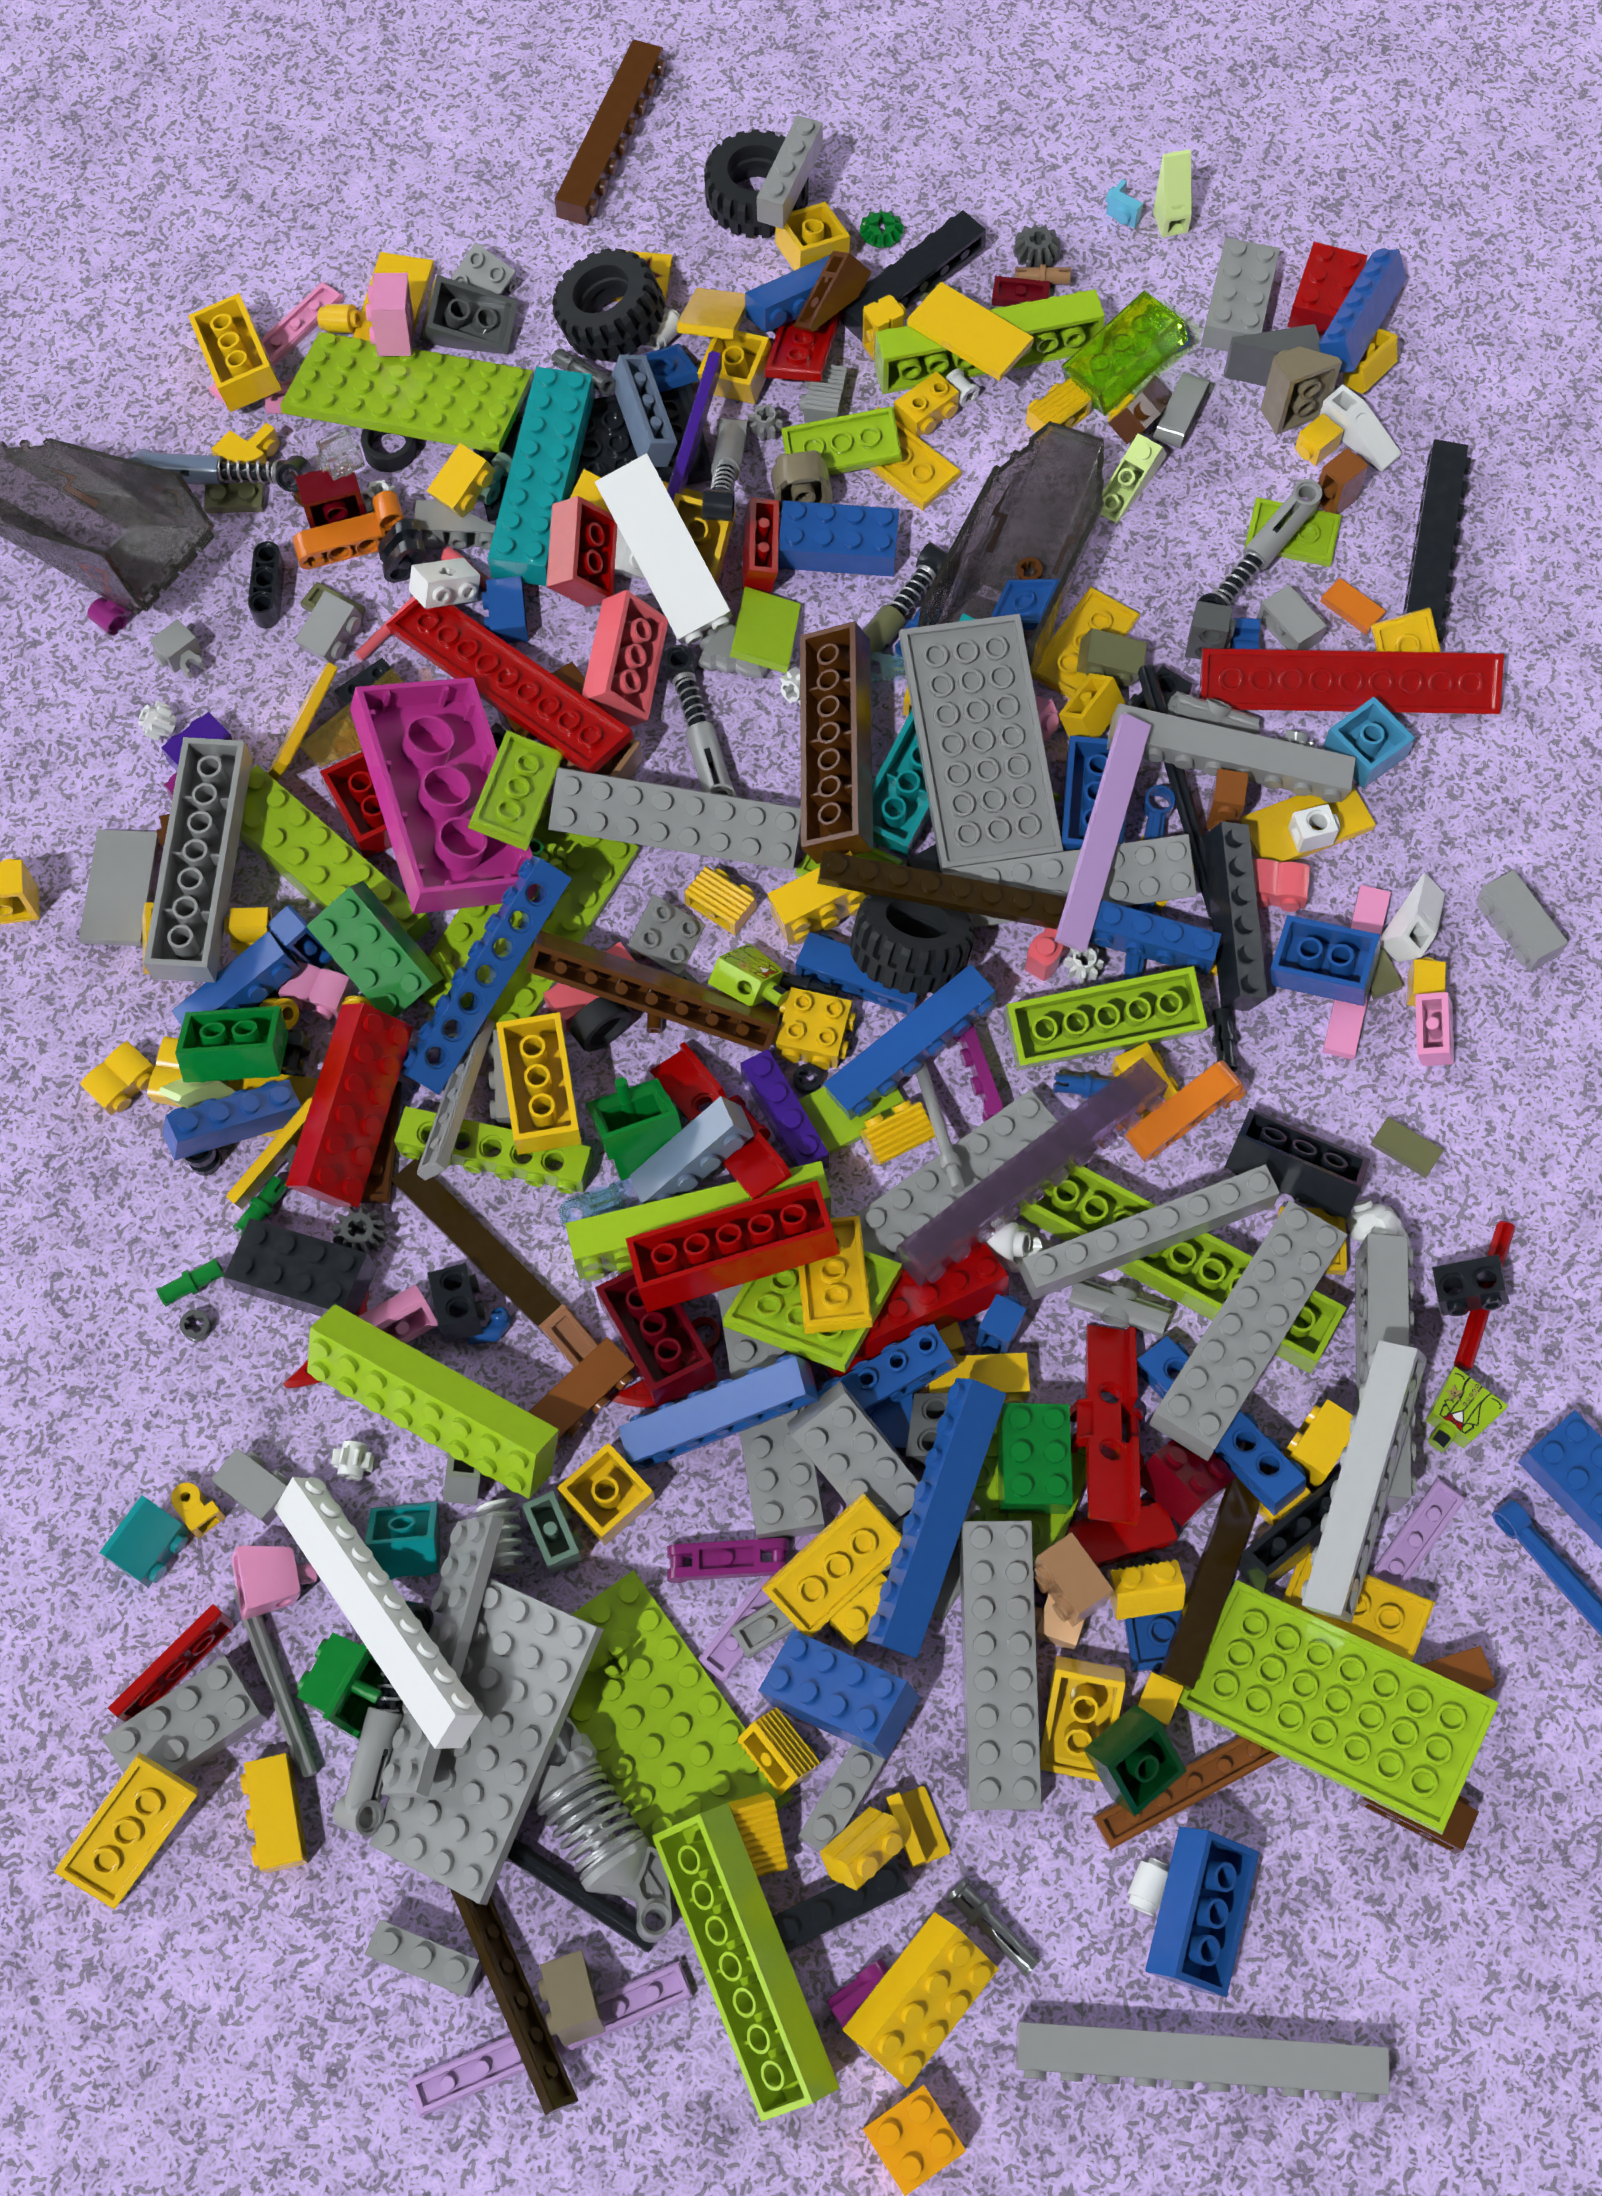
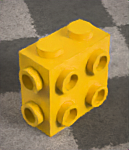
[772,987,857,1070]

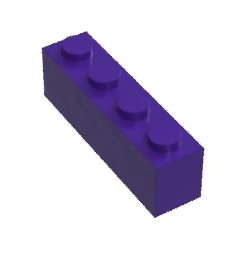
[740,1049,829,1169]

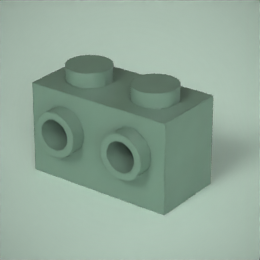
[522,1491,585,1575]

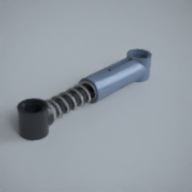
[122,449,312,492]

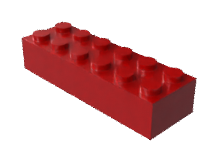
[285,1003,414,1208]
[625,1180,840,1313]
[824,1230,1009,1378]

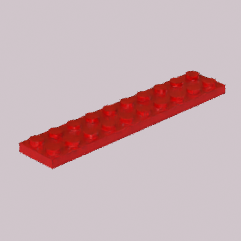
[386,599,634,773]
[1199,648,1504,714]

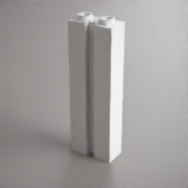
[595,453,733,645]

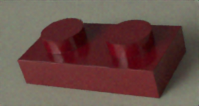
[991,276,1050,307]

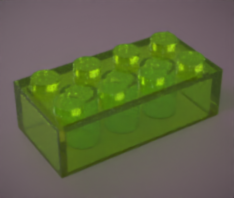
[1061,290,1188,416]

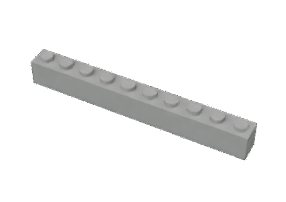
[1015,2022,1390,2103]

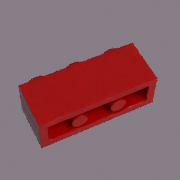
[742,497,779,594]
[1065,1498,1178,1568]

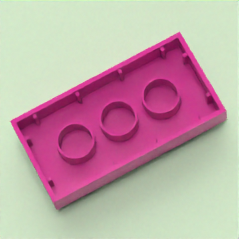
[350,677,538,914]

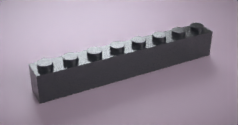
[1403,439,1471,644]

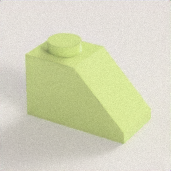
[158,1078,236,1109]

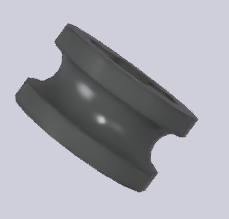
[179,1310,212,1342]

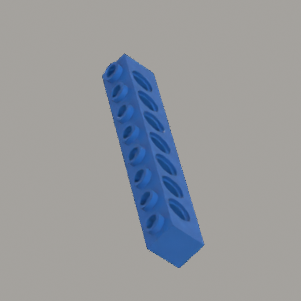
[400,856,572,1095]

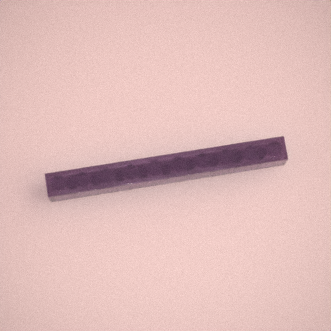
[894,1058,1168,1287]

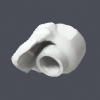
[1345,1199,1411,1248]
[981,1220,1044,1273]

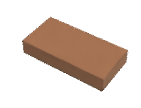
[538,1304,599,1368]

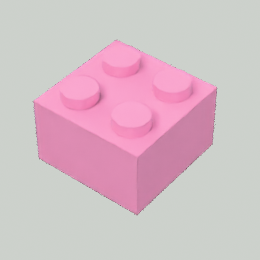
[366,273,414,356]

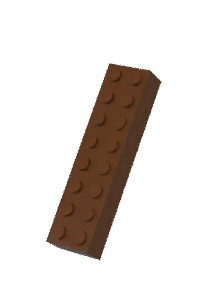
[800,621,873,864]

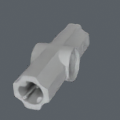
[1168,691,1260,735]
[1067,1280,1171,1338]

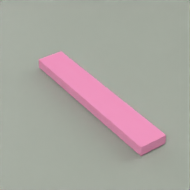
[208,282,344,403]
[1322,885,1391,1060]

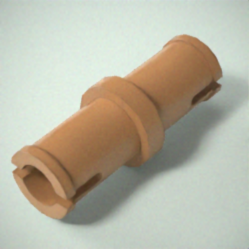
[1015,264,1071,285]

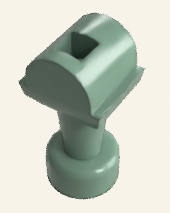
[477,452,512,505]

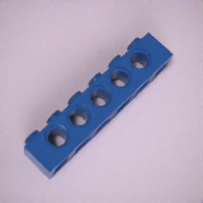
[1137,1336,1306,1516]

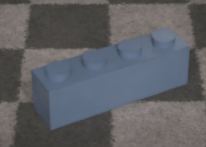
[611,355,677,467]
[629,1096,754,1205]

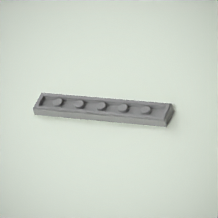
[417,1017,495,1180]

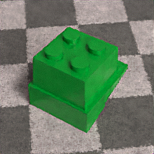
[585,1077,682,1181]
[297,1632,384,1741]

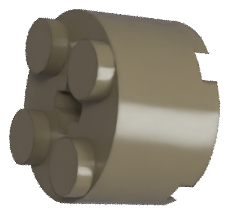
[771,450,833,513]

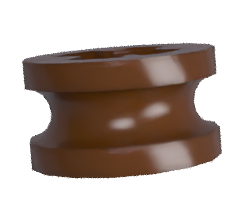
[1016,557,1042,580]

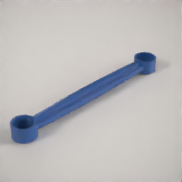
[1121,785,1175,981]
[1492,1499,1602,1637]

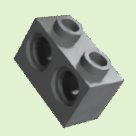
[1185,601,1236,660]
[906,1393,948,1469]

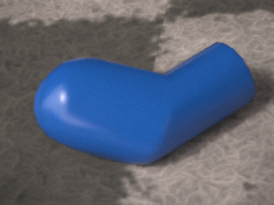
[467,1307,511,1345]

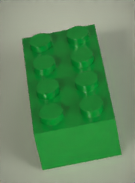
[306,881,445,1019]

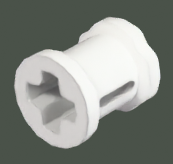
[945,368,980,407]

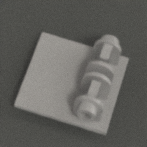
[451,242,517,295]
[627,894,705,975]

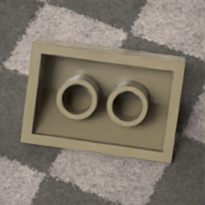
[1260,346,1342,435]

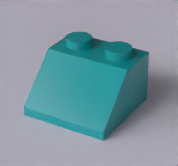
[99,1495,190,1588]
[364,1501,441,1580]

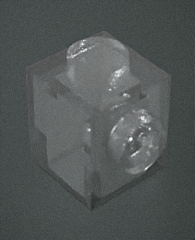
[315,427,365,481]

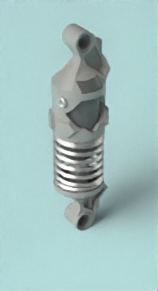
[530,1715,676,1943]

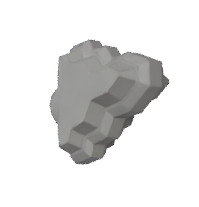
[697,621,768,679]

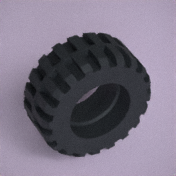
[704,129,809,239]
[552,248,665,361]
[849,894,975,995]

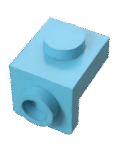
[1105,179,1143,228]

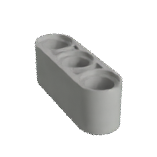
[1154,372,1210,449]

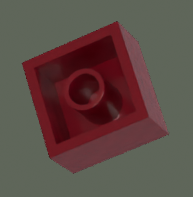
[295,462,367,529]
[1140,1439,1237,1527]

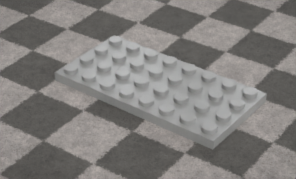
[899,614,1063,871]
[369,1578,604,1905]

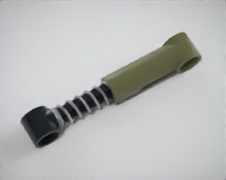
[863,542,956,668]

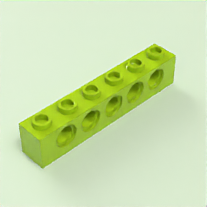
[394,1106,593,1194]

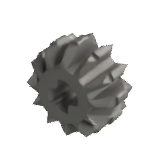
[1013,223,1061,267]
[332,1205,388,1258]

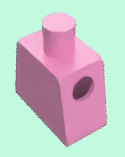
[231,1546,317,1620]

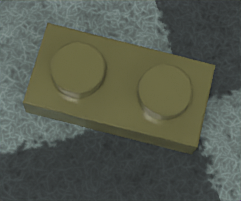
[204,482,265,513]

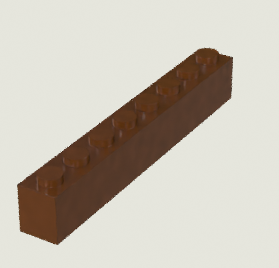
[554,39,667,226]
[526,930,780,1052]

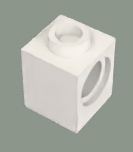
[1288,804,1340,853]

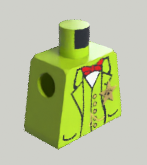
[708,943,789,1007]
[1425,1366,1508,1452]

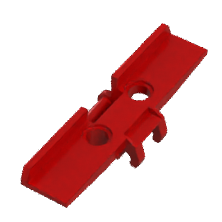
[650,1042,792,1200]
[1069,1324,1144,1526]

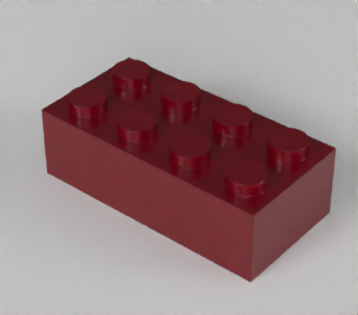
[595,1269,717,1409]

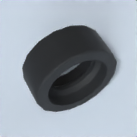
[360,429,417,472]
[569,997,632,1052]

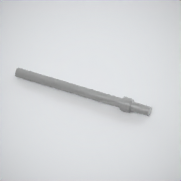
[916,1060,965,1193]

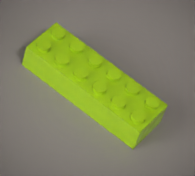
[1004,966,1208,1071]

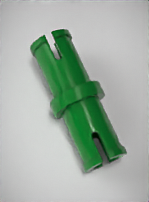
[233,1176,289,1236]
[156,1257,225,1307]

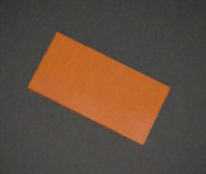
[1320,578,1386,635]

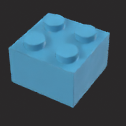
[1323,697,1415,789]

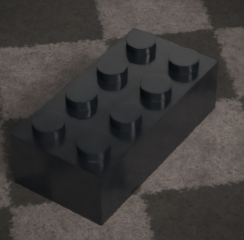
[1224,1108,1370,1219]
[223,1218,378,1317]

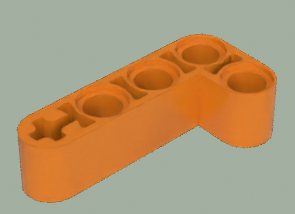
[292,491,404,570]
[1125,1060,1247,1162]

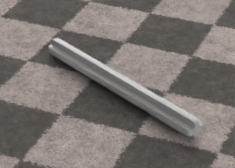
[233,1587,319,1780]

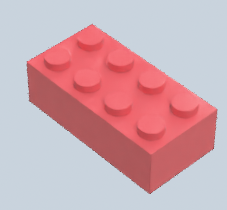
[582,590,668,728]

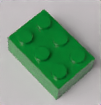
[175,1006,288,1083]
[997,1403,1073,1514]

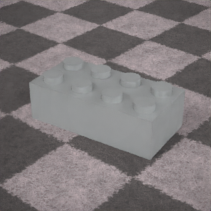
[1201,237,1280,352]
[787,1381,921,1524]
[102,1656,268,1778]

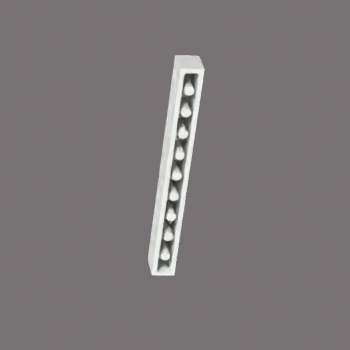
[274,1477,483,1749]

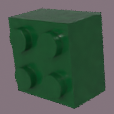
[1083,1704,1187,1817]

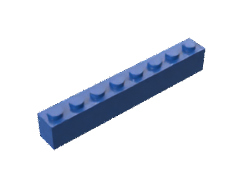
[866,1378,1006,1659]

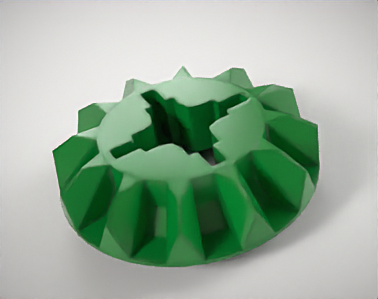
[860,209,904,248]

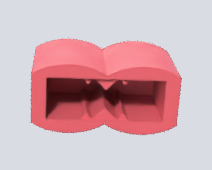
[1252,859,1310,912]
[1025,928,1070,981]

